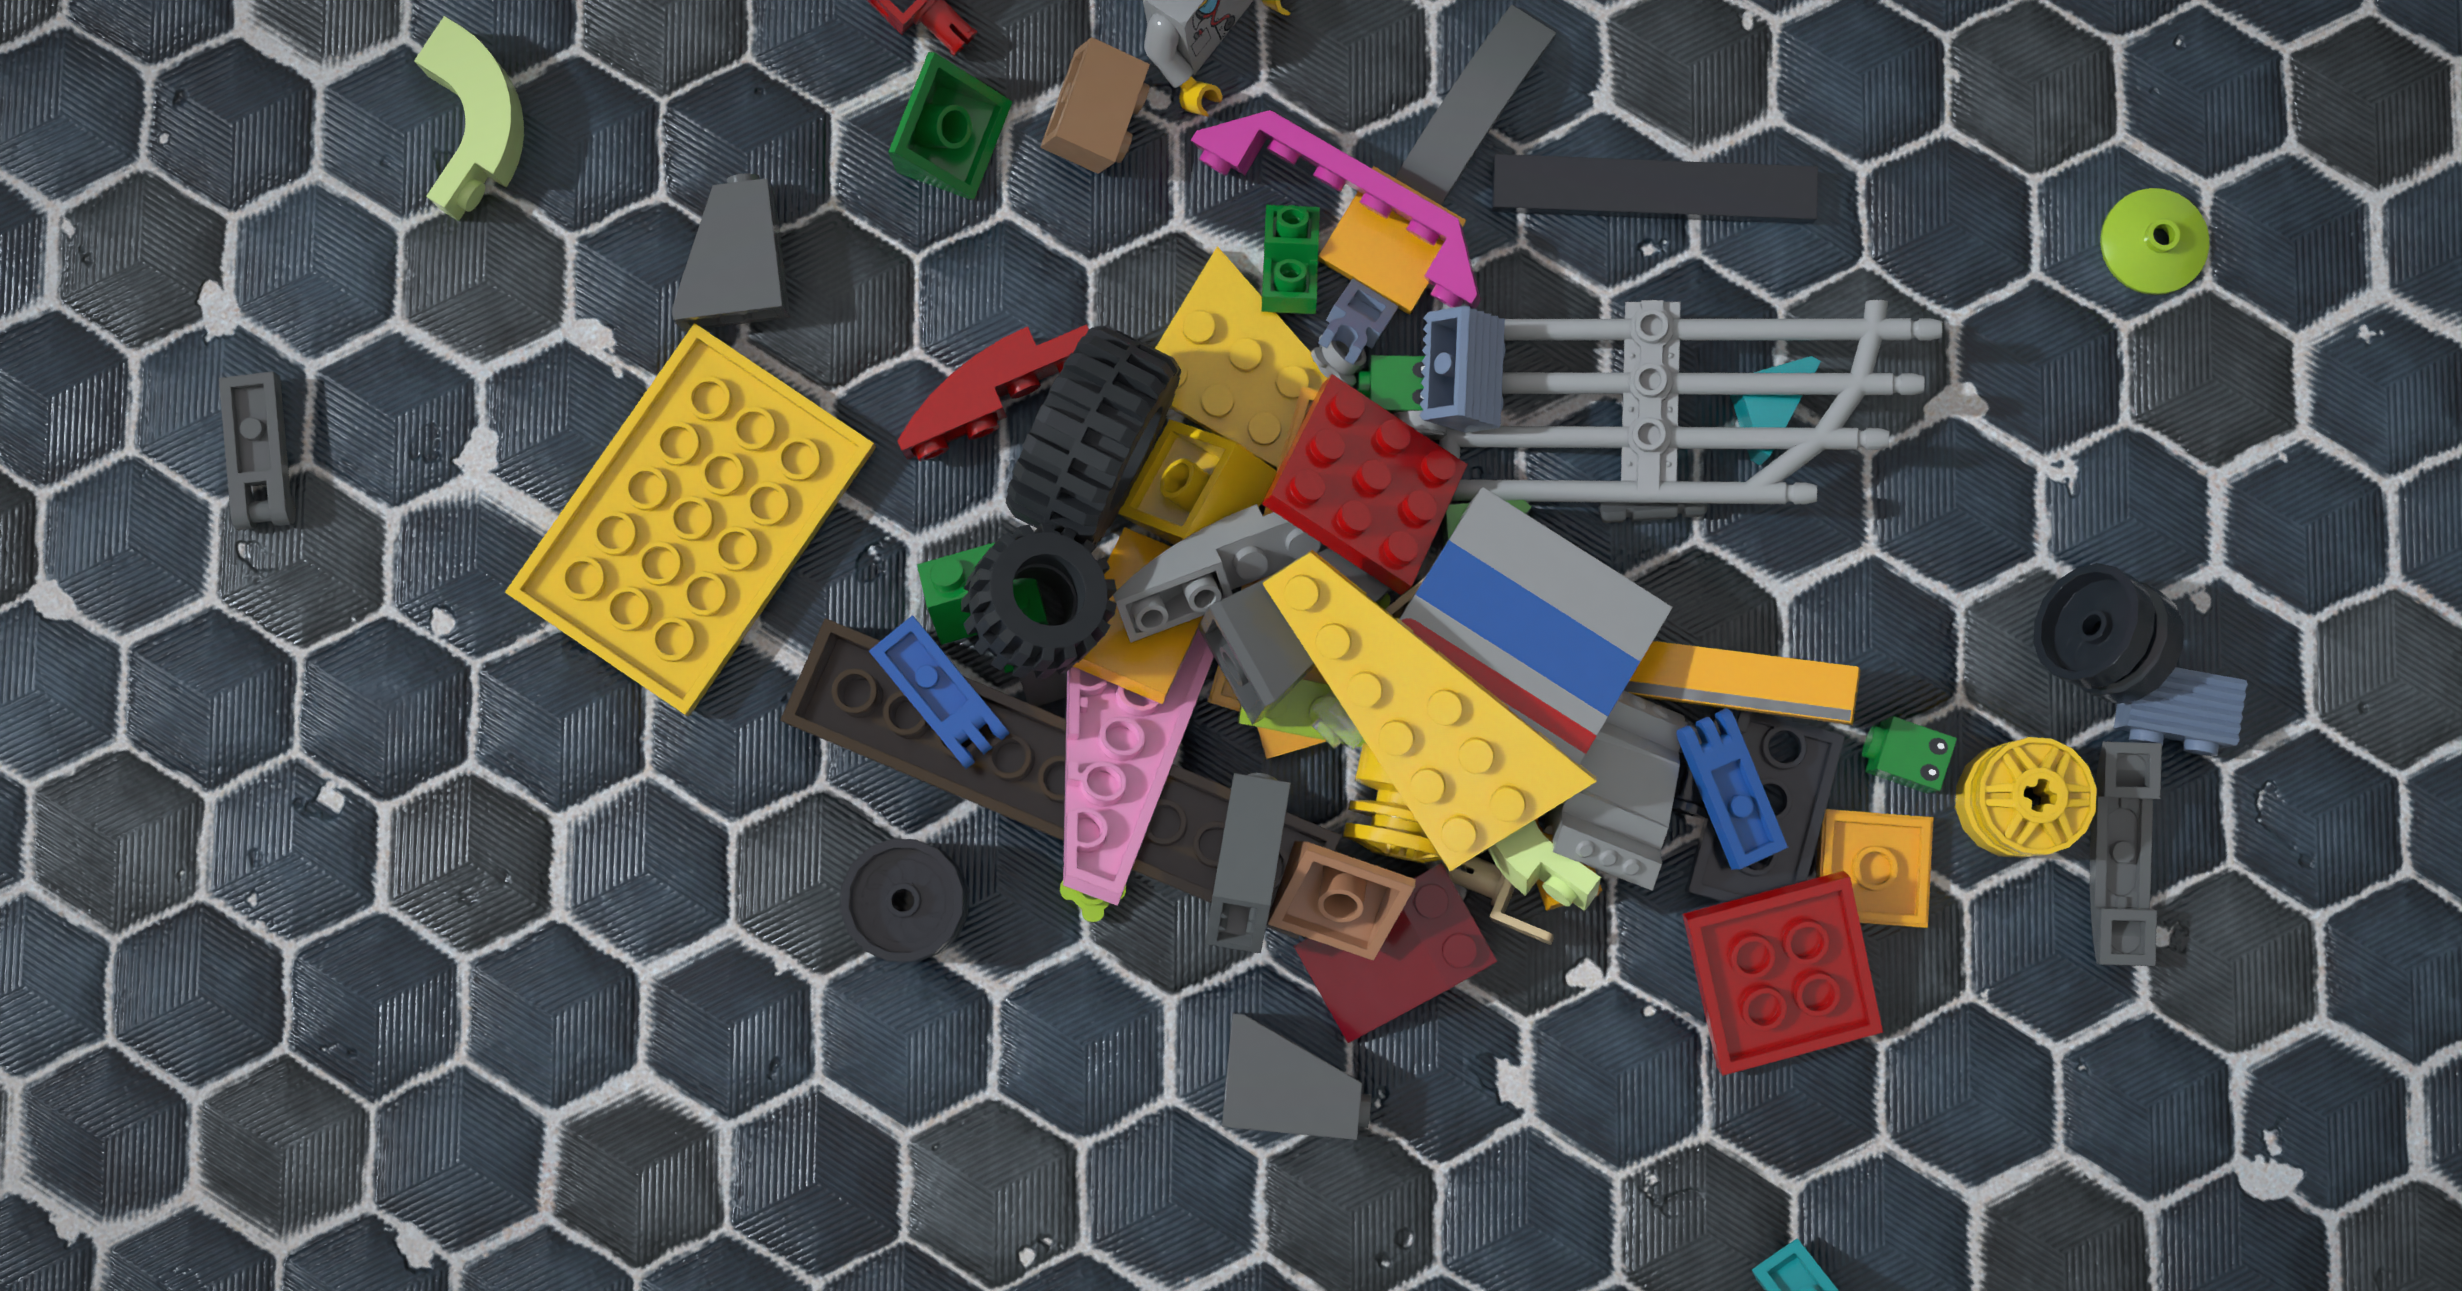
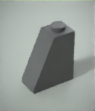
[672,173,790,331]
[1205,773,1290,954]
[1222,1012,1371,1140]

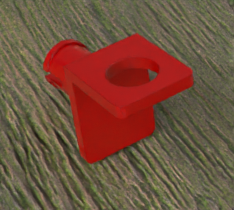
[867,0,978,57]

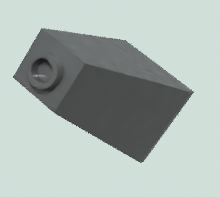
[1198,548,1391,725]

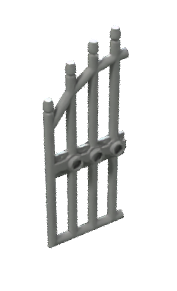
[1439,300,1942,504]

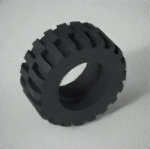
[1006,325,1181,546]

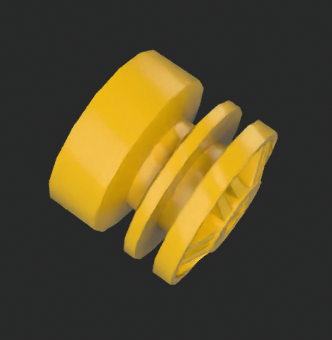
[1955,737,2097,858]
[1343,743,1442,863]

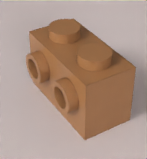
[1040,37,1150,174]

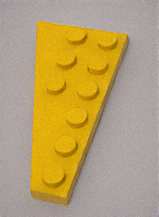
[1262,550,1597,871]

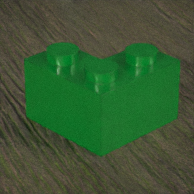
[917,542,1050,673]

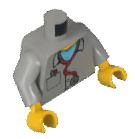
[1143,0,1291,117]

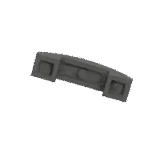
[1395,5,1556,206]
[2090,741,2162,966]

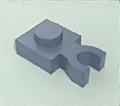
[1318,278,1399,365]

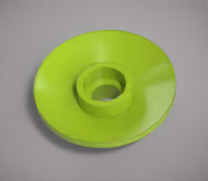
[2100,188,2210,295]

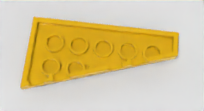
[1155,246,1328,471]

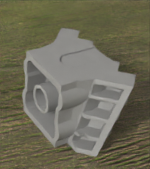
[1543,691,1686,891]

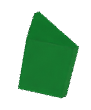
[888,52,1013,200]

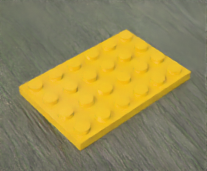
[505,323,876,716]

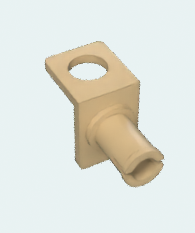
[1448,856,1554,945]

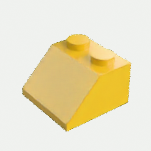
[1118,419,1276,545]

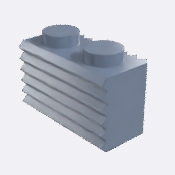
[1419,306,1506,433]
[2113,667,2248,756]

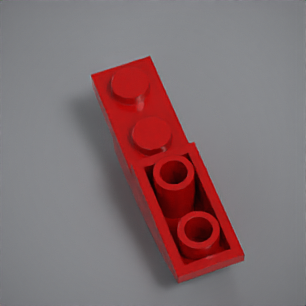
[897,324,1089,462]

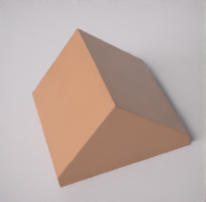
[1268,840,1416,961]

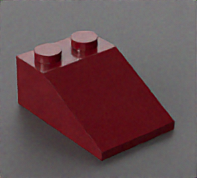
[1293,863,1498,1043]

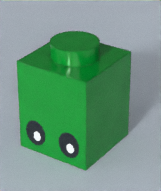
[1358,355,1425,414]
[1862,716,1957,794]

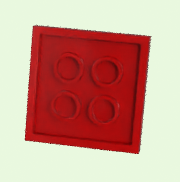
[1262,374,1468,595]
[1682,871,1883,1076]

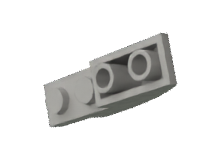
[1113,504,1328,642]

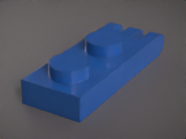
[869,615,1010,769]
[1676,708,1788,870]

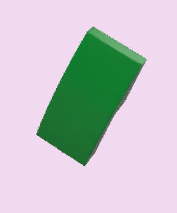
[1261,205,1320,314]

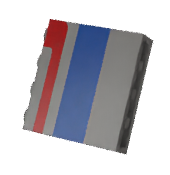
[1399,487,1673,765]

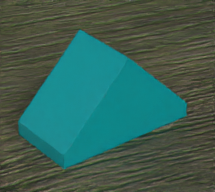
[1730,356,1821,465]

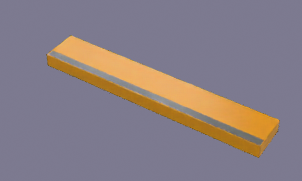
[1624,641,1861,725]

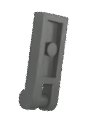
[219,371,296,531]

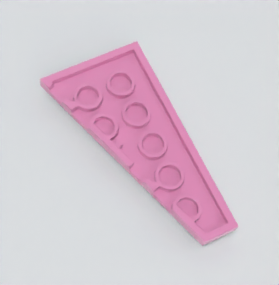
[1063,629,1214,906]

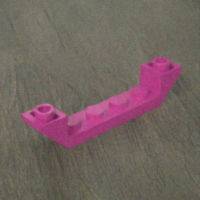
[1191,110,1481,309]

